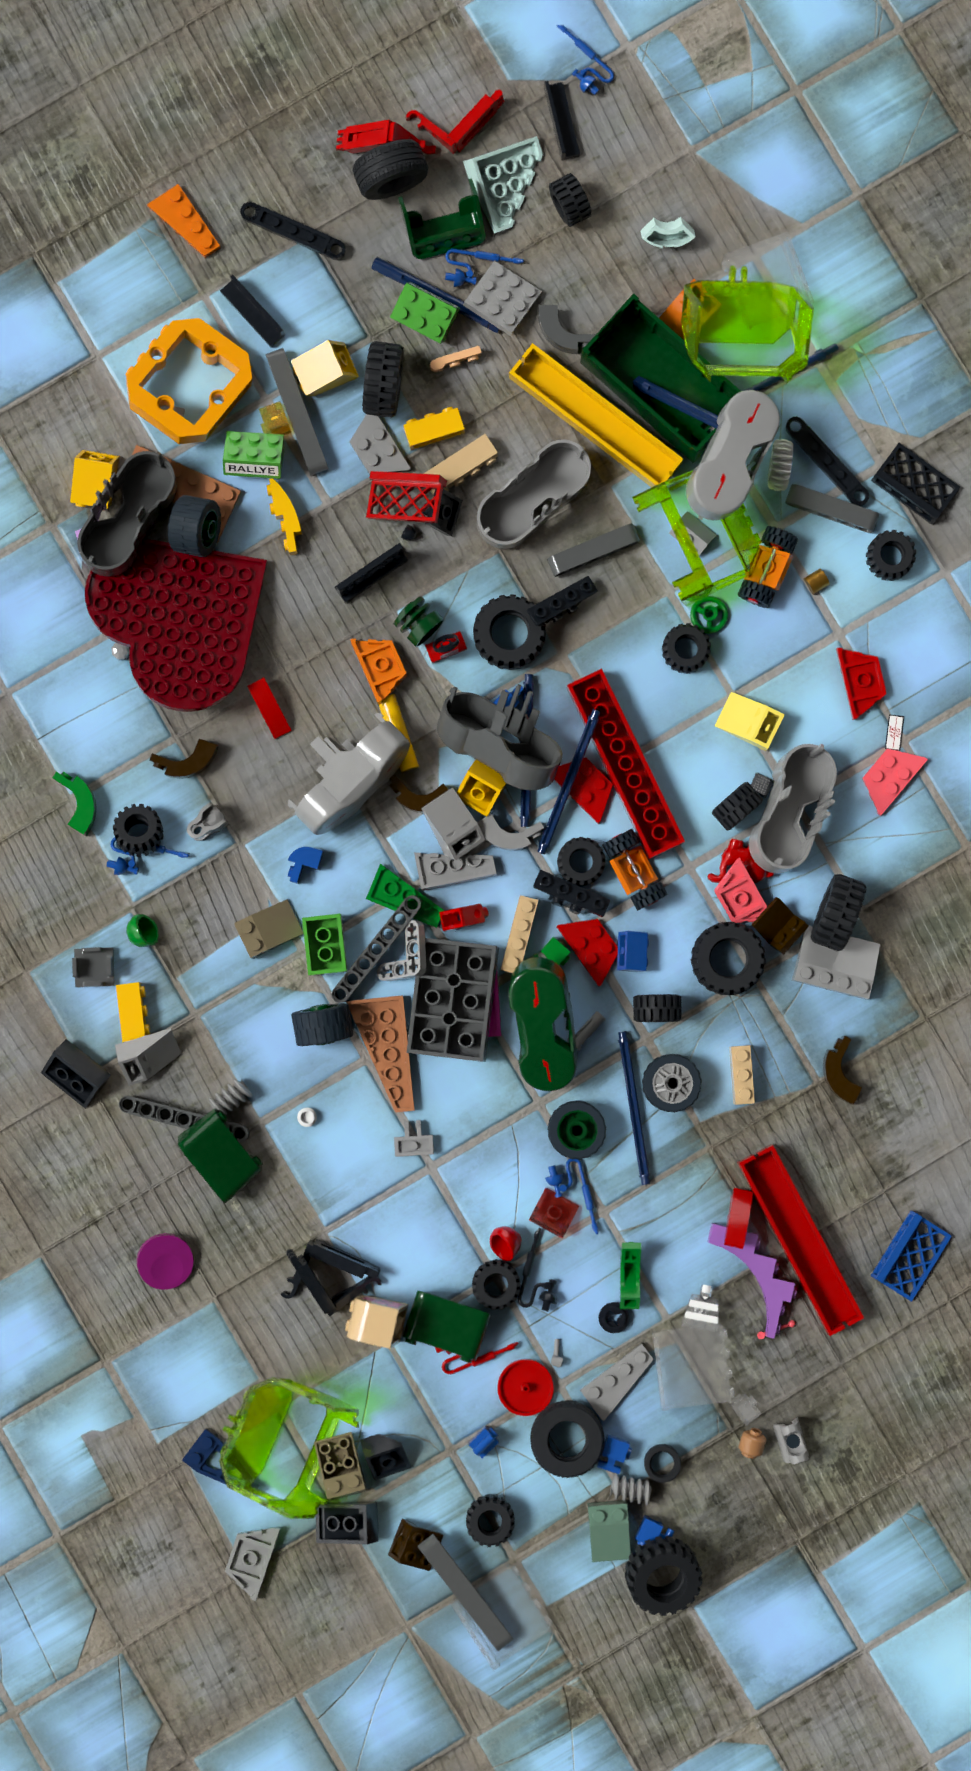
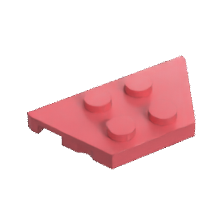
[862,749,928,816]
[714,858,767,923]

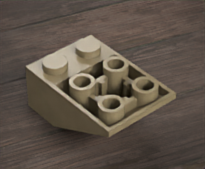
[314,1432,367,1501]

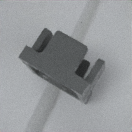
[72,947,115,987]

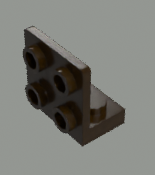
[752,897,809,955]
[388,1518,443,1571]

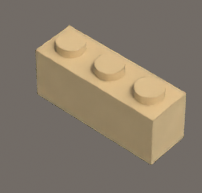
[729,1045,755,1105]

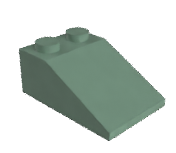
[587,1500,631,1562]

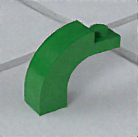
[52,772,97,836]
[620,1242,641,1309]

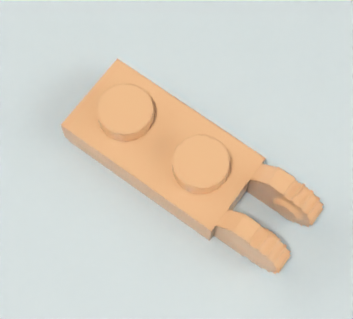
[430,346,481,372]

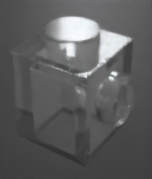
[730,1393,761,1426]

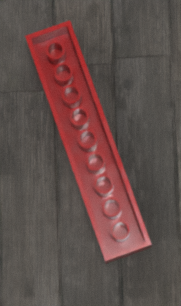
[566,669,685,859]

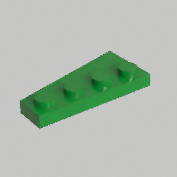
[366,864,444,928]

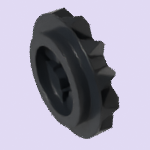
[598,1302,629,1333]

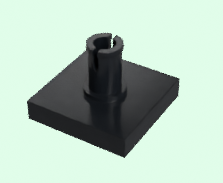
[423,489,463,536]

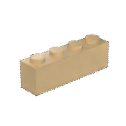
[424,434,498,496]
[501,895,538,973]

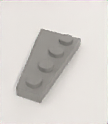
[414,852,497,891]
[580,1343,654,1422]

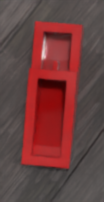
[247,677,292,739]
[724,1188,753,1249]

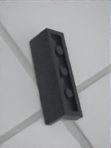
[544,81,580,160]
[220,275,285,348]

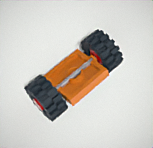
[737,526,798,608]
[602,829,668,911]

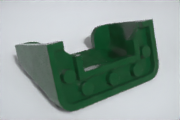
[178,1108,263,1203]
[402,1291,491,1363]

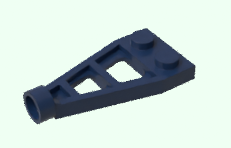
[182,1428,260,1498]

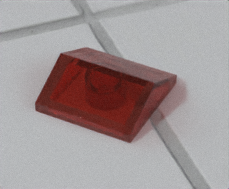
[529,1188,579,1239]

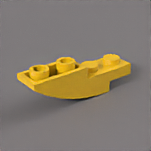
[267,478,302,556]

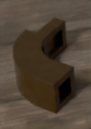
[150,739,219,779]
[389,774,449,813]
[823,1036,862,1105]

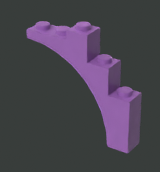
[707,1223,797,1339]

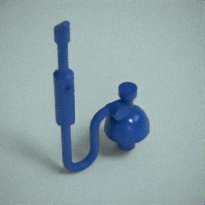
[557,25,614,95]
[445,249,524,287]
[106,837,189,875]
[545,1159,599,1235]

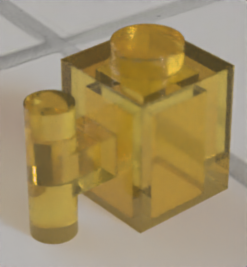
[259,401,292,435]

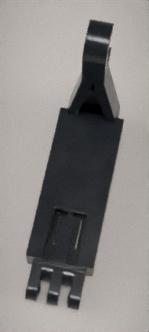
[281,1239,381,1299]
[286,1249,382,1317]

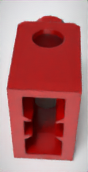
[439,903,489,931]

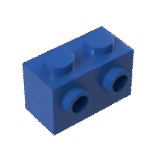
[617,931,649,972]

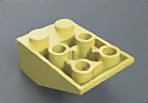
[715,692,785,751]

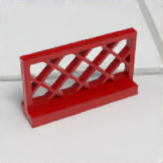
[366,471,447,523]

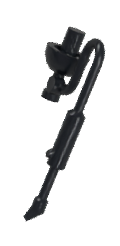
[518,1228,557,1312]

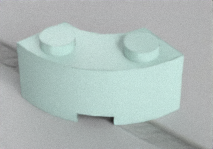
[641,217,696,248]

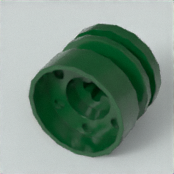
[393,596,444,648]

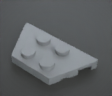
[349,414,411,475]
[225,1527,280,1601]

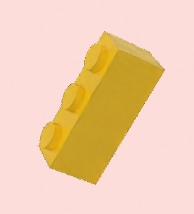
[403,407,465,450]
[116,982,150,1043]

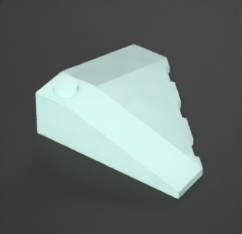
[463,136,543,233]

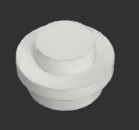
[297,1108,317,1127]

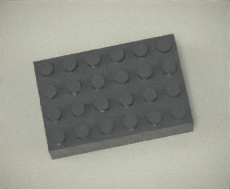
[406,938,499,1062]

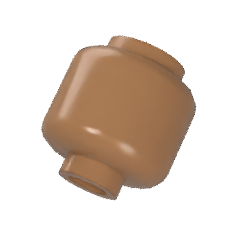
[739,1428,766,1459]

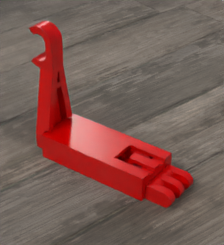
[406,89,504,154]
[336,120,436,154]

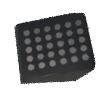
[750,773,774,798]

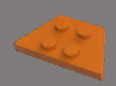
[350,639,407,705]

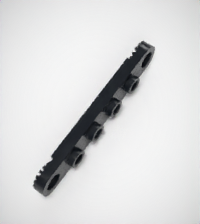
[240,202,346,260]
[785,416,869,506]

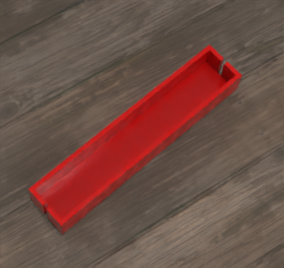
[737,1144,864,1336]

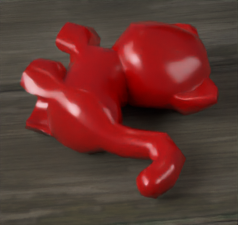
[707,839,774,883]

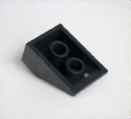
[315,1502,379,1545]

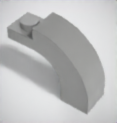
[477,814,544,850]

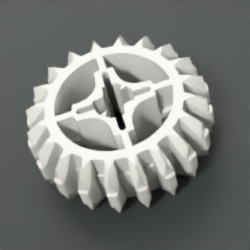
[768,439,793,491]

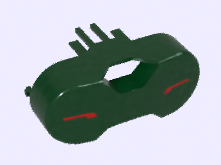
[509,953,578,1091]

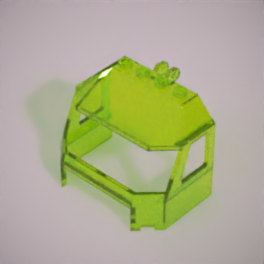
[681,266,814,384]
[632,470,762,606]
[219,1377,359,1519]

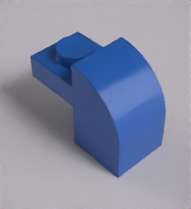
[287,847,324,884]

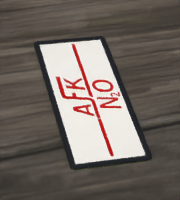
[885,714,904,751]

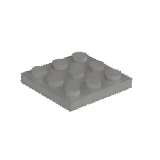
[463,260,542,336]

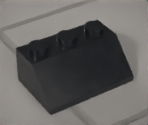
[41,1039,111,1109]

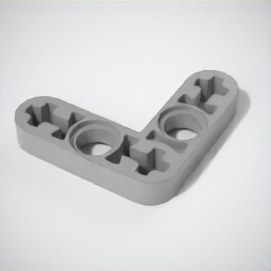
[377,920,426,981]

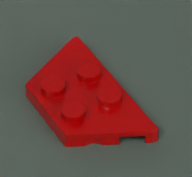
[836,647,887,720]
[554,757,613,824]
[556,919,618,987]

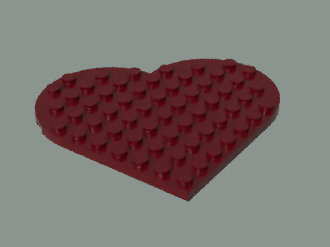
[85,539,267,712]

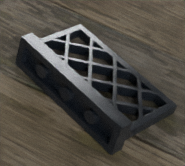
[871,443,960,525]
[334,543,408,604]

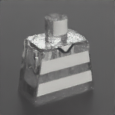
[681,1285,719,1333]

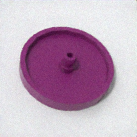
[136,1233,193,1290]

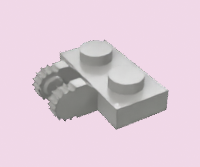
[394,1120,434,1157]

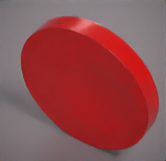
[497,1359,554,1416]

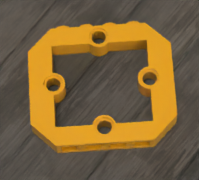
[125,318,252,444]

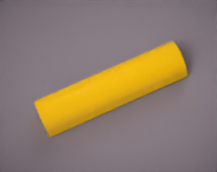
[379,694,419,773]

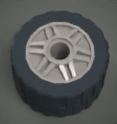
[642,1054,702,1112]

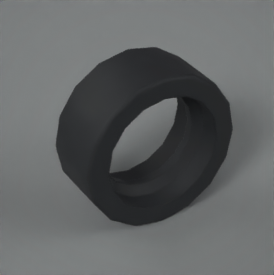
[644,1444,681,1483]

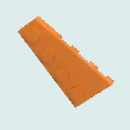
[147,184,221,258]

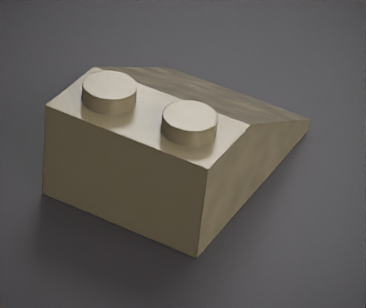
[234,899,304,959]

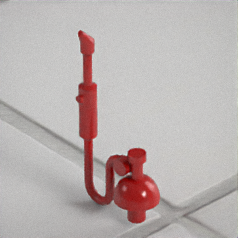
[435,1342,518,1374]

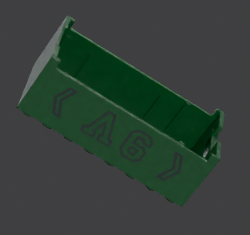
[580,293,741,463]

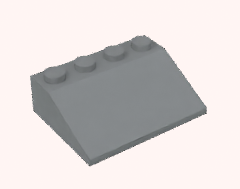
[791,926,880,1000]

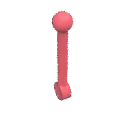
[757,1320,795,1339]

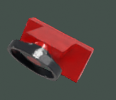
[425,631,467,663]

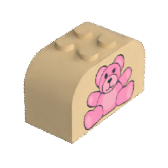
[345,1295,408,1349]

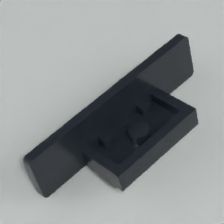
[527,576,598,626]
[533,870,610,917]

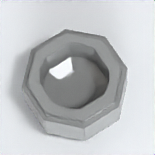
[111,643,130,660]

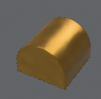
[803,568,830,595]

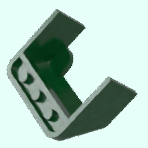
[398,178,486,259]

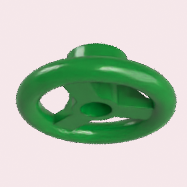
[690,596,728,634]

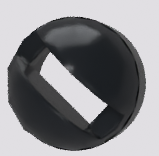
[400,524,416,541]

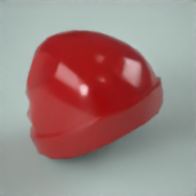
[490,1226,522,1261]

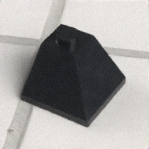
[360,1434,411,1480]

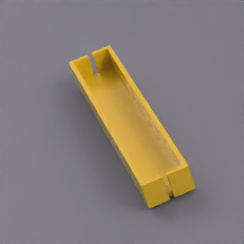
[509,343,683,493]

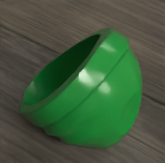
[126,914,159,947]

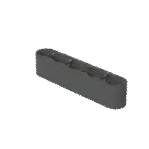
[785,484,879,533]
[547,523,640,577]

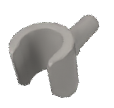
[551,1339,563,1367]

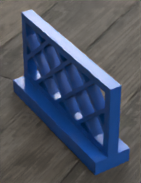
[871,1210,952,1302]

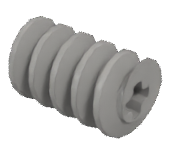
[208,1079,252,1115]
[609,1474,651,1506]

